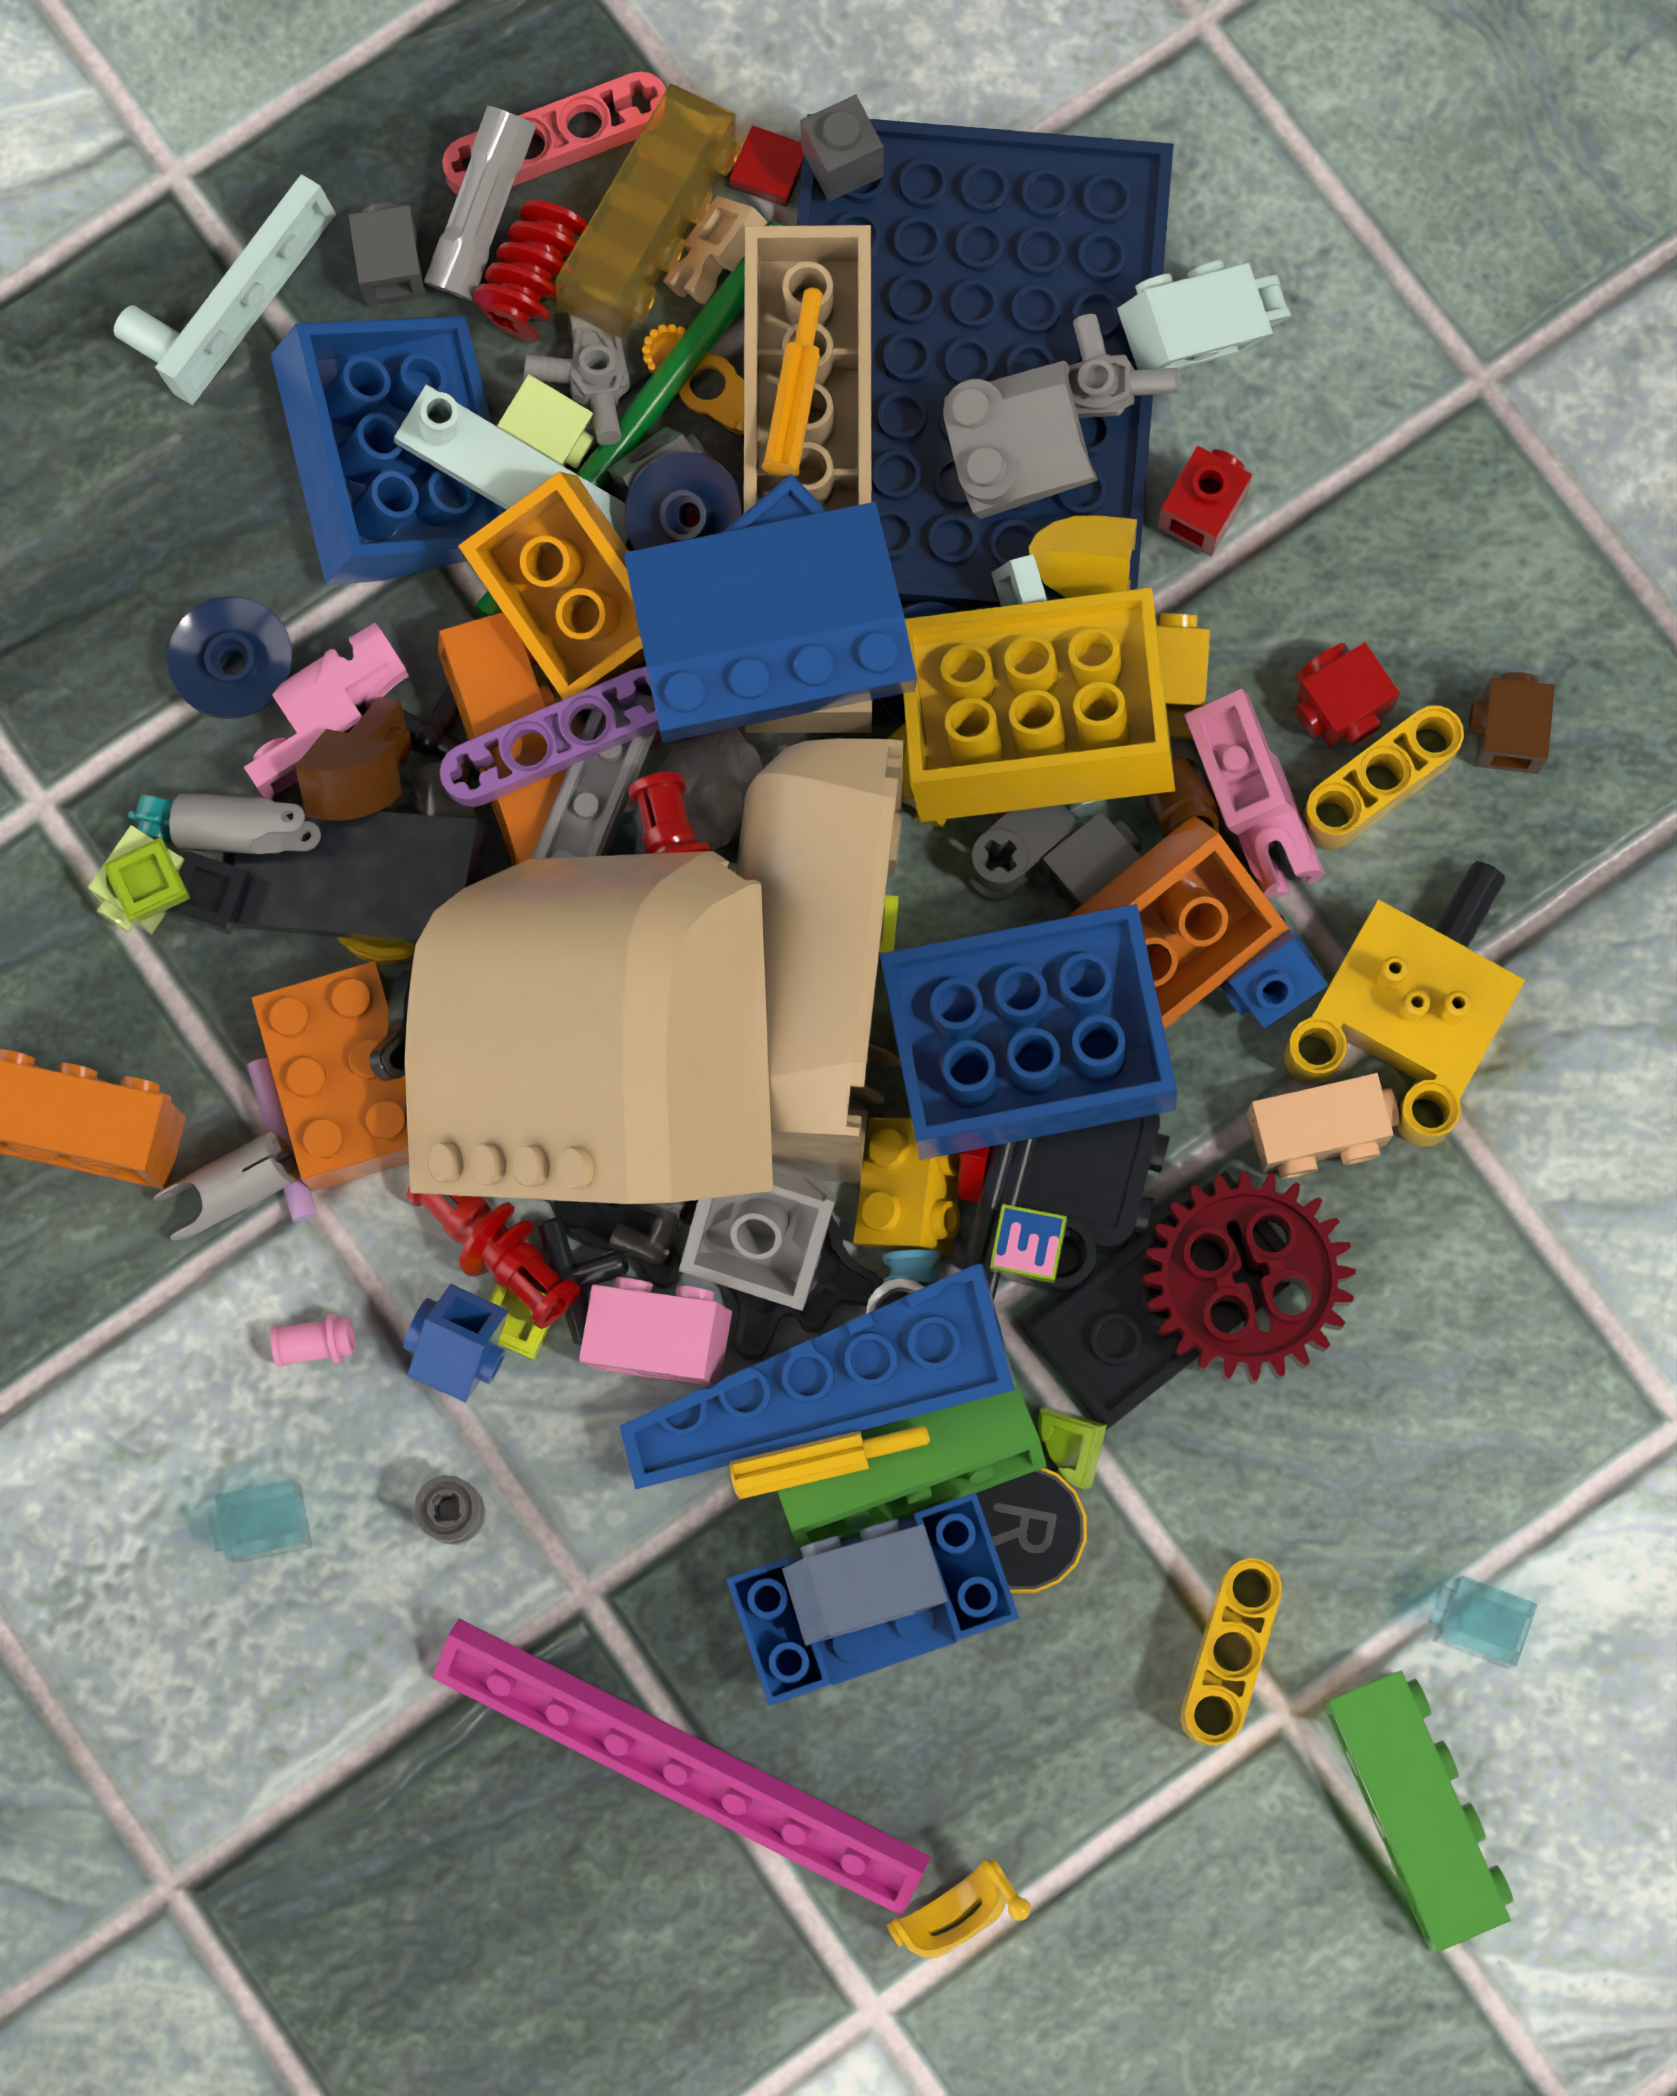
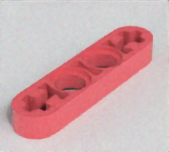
[442,71,669,195]

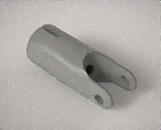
[169,793,321,854]
[153,1131,299,1241]

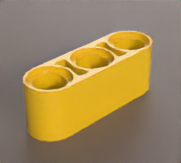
[1302,705,1464,850]
[1180,1558,1282,1747]

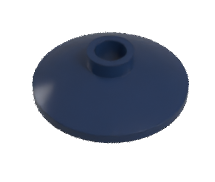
[625,451,744,550]
[167,596,293,719]

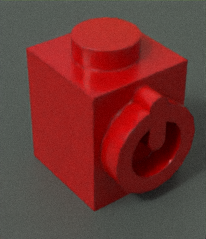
[1157,445,1253,557]
[1294,642,1400,749]

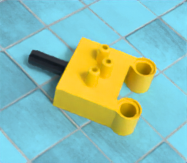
[1283,861,1525,1147]

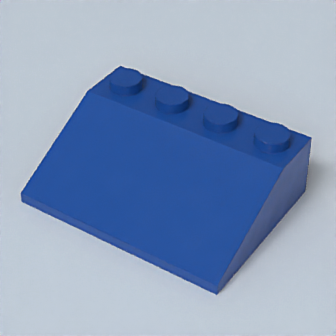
[271,317,506,585]
[623,502,917,743]
[880,904,1177,1160]

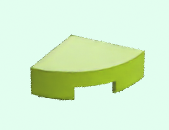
[1038,1407,1107,1489]

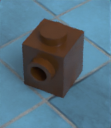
[1468,672,1555,774]

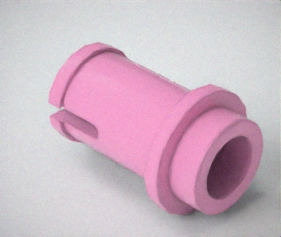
[270,1312,356,1367]

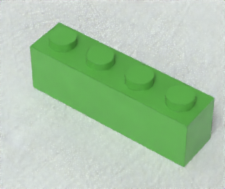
[777,1374,1047,1557]
[1322,1670,1514,1952]

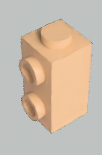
[1247,1073,1400,1179]

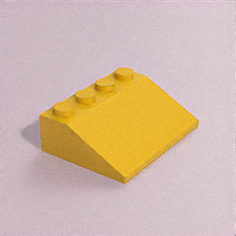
[904,587,1175,822]

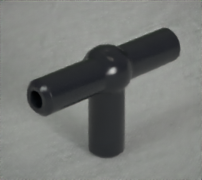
[402,685,480,778]
[537,1217,629,1346]

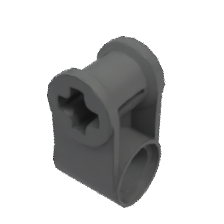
[967,805,1083,901]

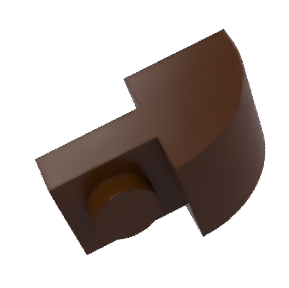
[295,697,411,820]

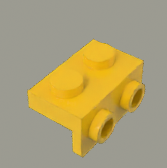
[853,1118,961,1256]

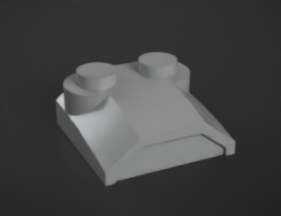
[943,361,1097,519]
[679,1162,837,1311]

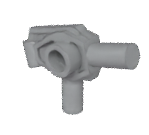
[524,311,630,445]
[1068,314,1181,418]

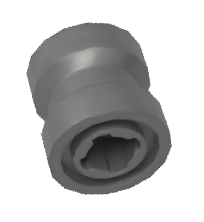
[414,1475,486,1545]

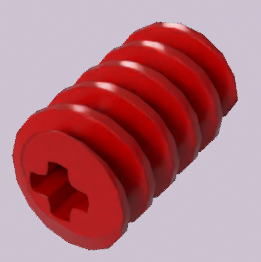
[473,200,595,343]

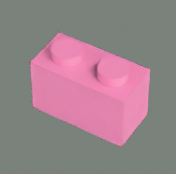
[579,1277,732,1386]

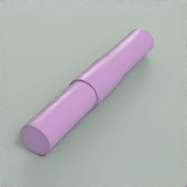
[247,1058,317,1222]

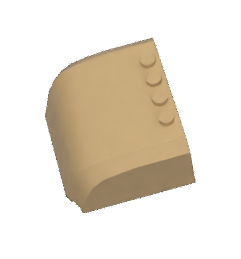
[729,739,903,1184]
[405,851,773,1204]

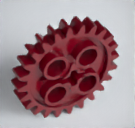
[1142,1171,1356,1384]

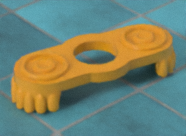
[642,324,744,435]

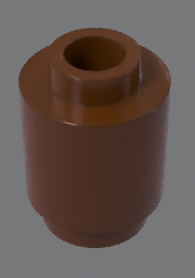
[1143,757,1220,838]

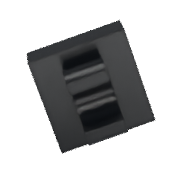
[167,851,252,935]

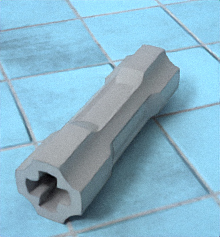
[424,106,536,302]

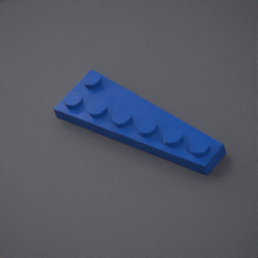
[619,1264,1017,1490]

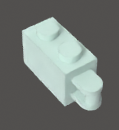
[1117,260,1292,370]

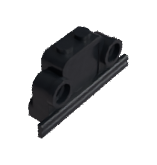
[961,1114,1170,1302]

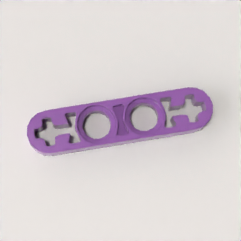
[440,667,659,807]

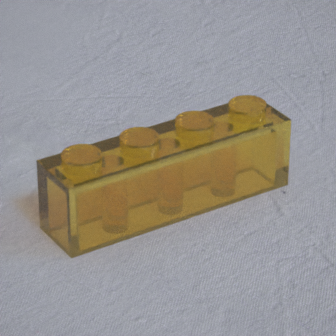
[556,83,741,339]

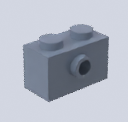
[782,1520,947,1646]

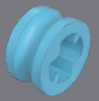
[883,1250,941,1287]

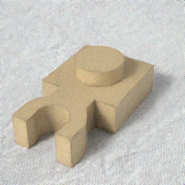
[663,196,767,305]

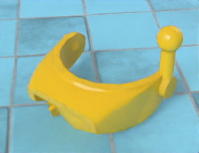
[886,1858,1031,1959]

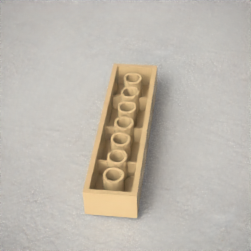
[744,225,872,733]

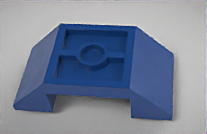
[726,1492,1020,1706]

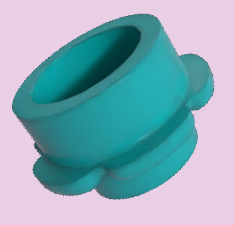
[128,795,173,843]

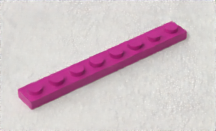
[432,1618,931,1916]

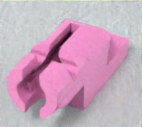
[244,623,409,801]
[1184,689,1325,898]

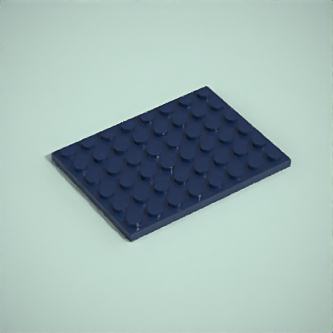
[796,114,1174,608]

